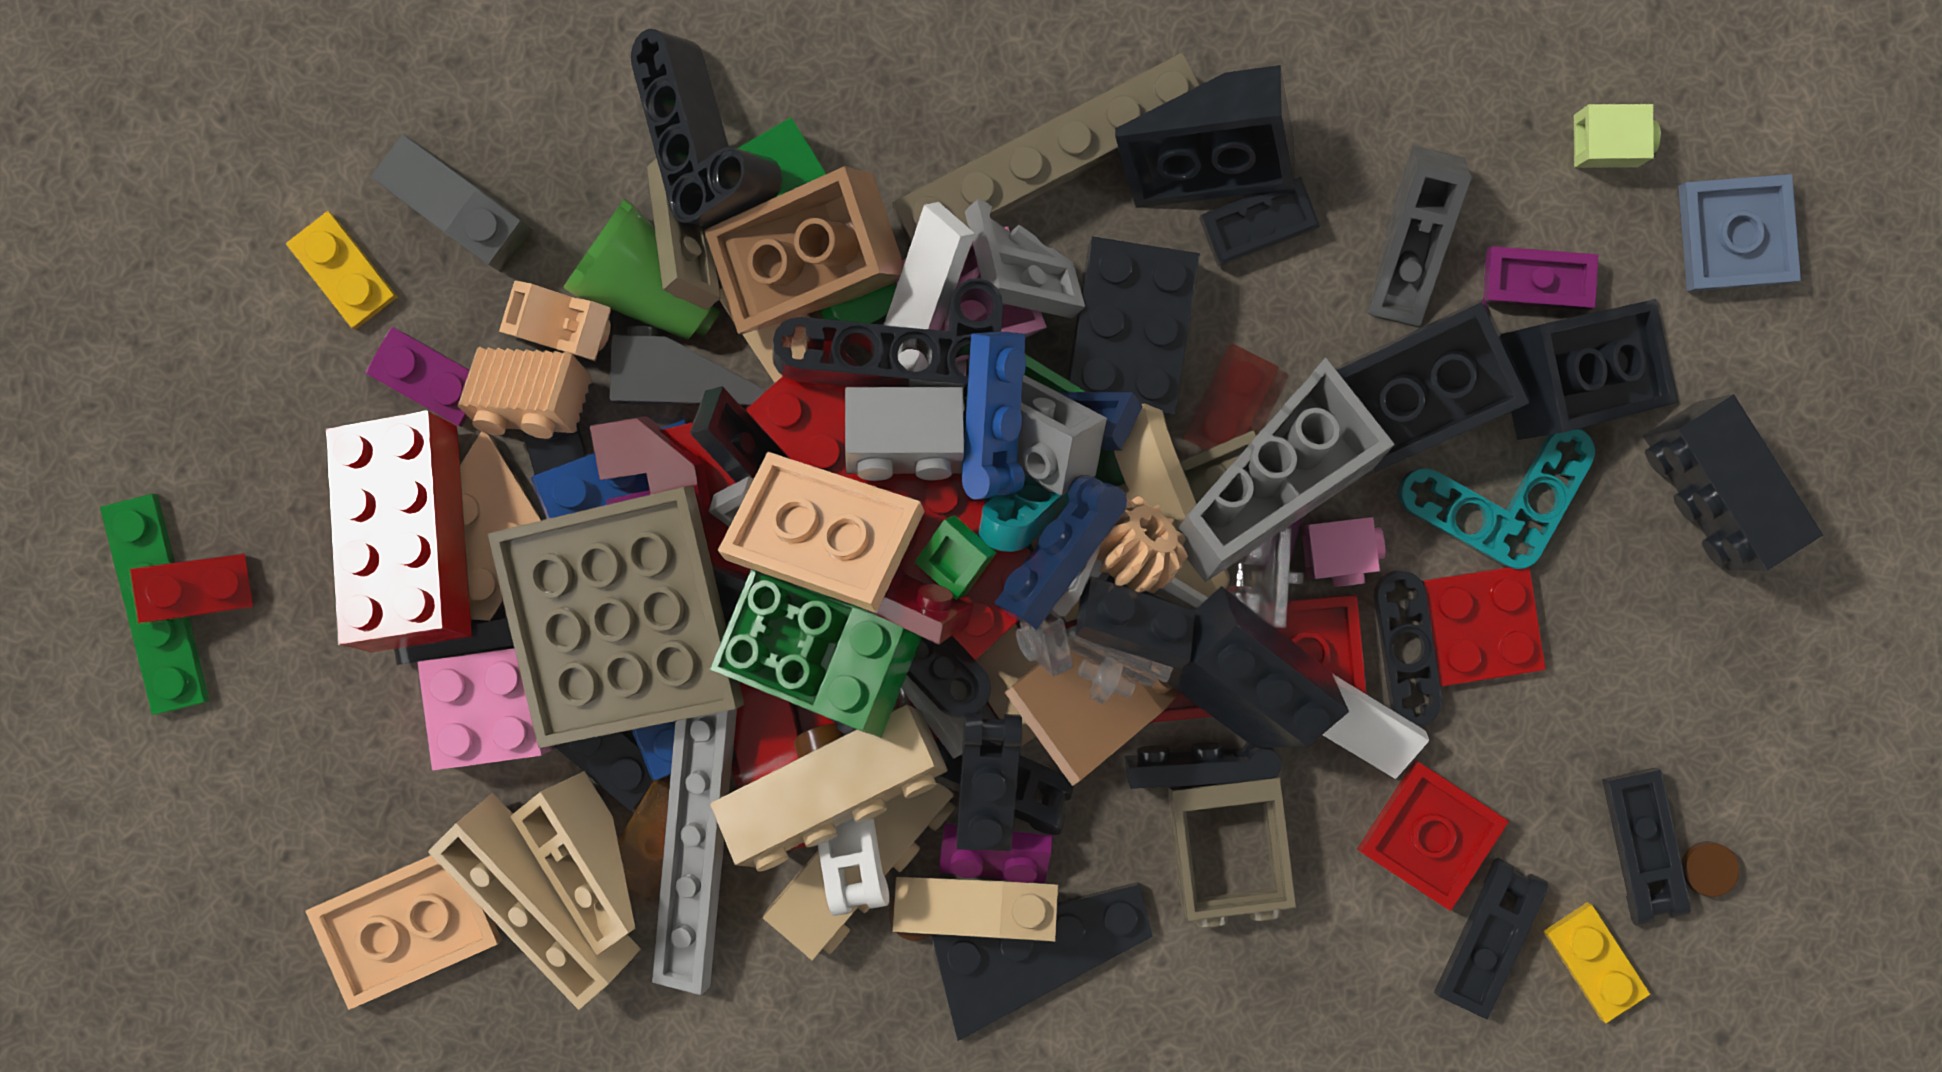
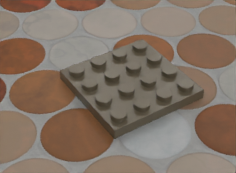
[487,485,745,748]

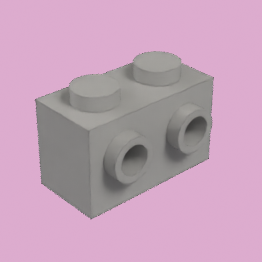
[1017,375,1107,496]
[845,387,964,481]

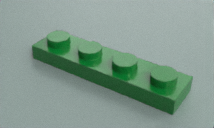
[100,494,210,715]

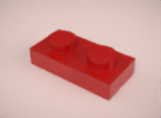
[130,553,253,624]

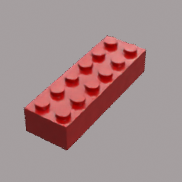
[746,341,1031,661]

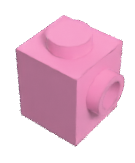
[1300,517,1385,587]

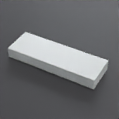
[884,202,975,372]

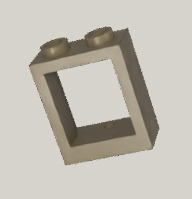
[1167,776,1296,927]

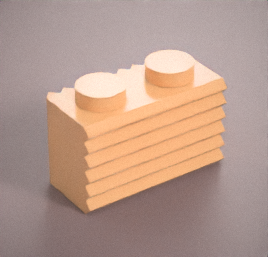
[458,347,592,439]

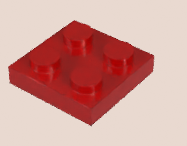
[1421,567,1546,686]
[1357,760,1509,911]

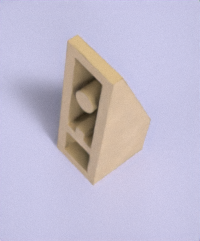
[510,771,636,956]
[893,877,1058,942]

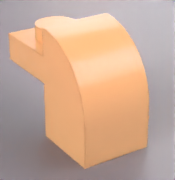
[499,280,611,362]

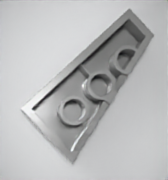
[1177,357,1395,583]

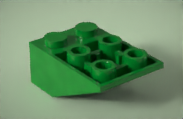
[710,569,922,738]

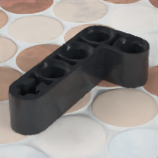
[631,29,782,228]
[772,278,1003,397]

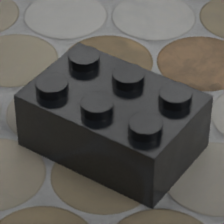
[1067,236,1200,419]
[1335,298,1531,472]
[1643,394,1823,571]

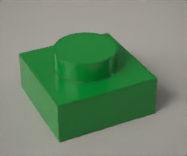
[914,515,997,600]

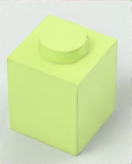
[1574,104,1661,168]

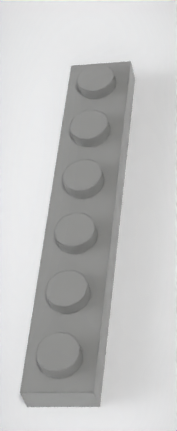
[652,709,737,995]

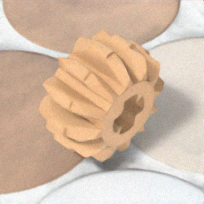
[1096,496,1188,594]

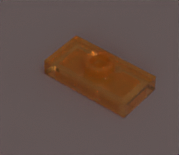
[618,779,670,898]

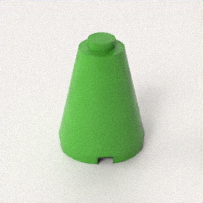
[563,198,720,340]

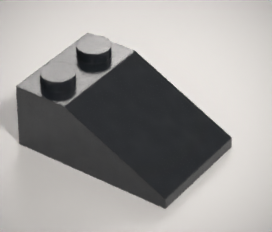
[1115,65,1296,208]
[1501,299,1679,440]

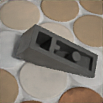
[371,134,532,272]
[1368,145,1472,327]
[610,326,766,408]

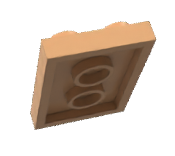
[718,452,925,613]
[305,855,502,1010]

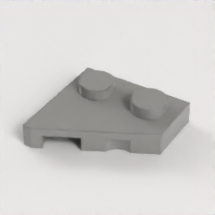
[965,199,1085,319]

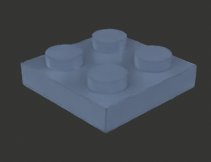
[1678,174,1801,292]

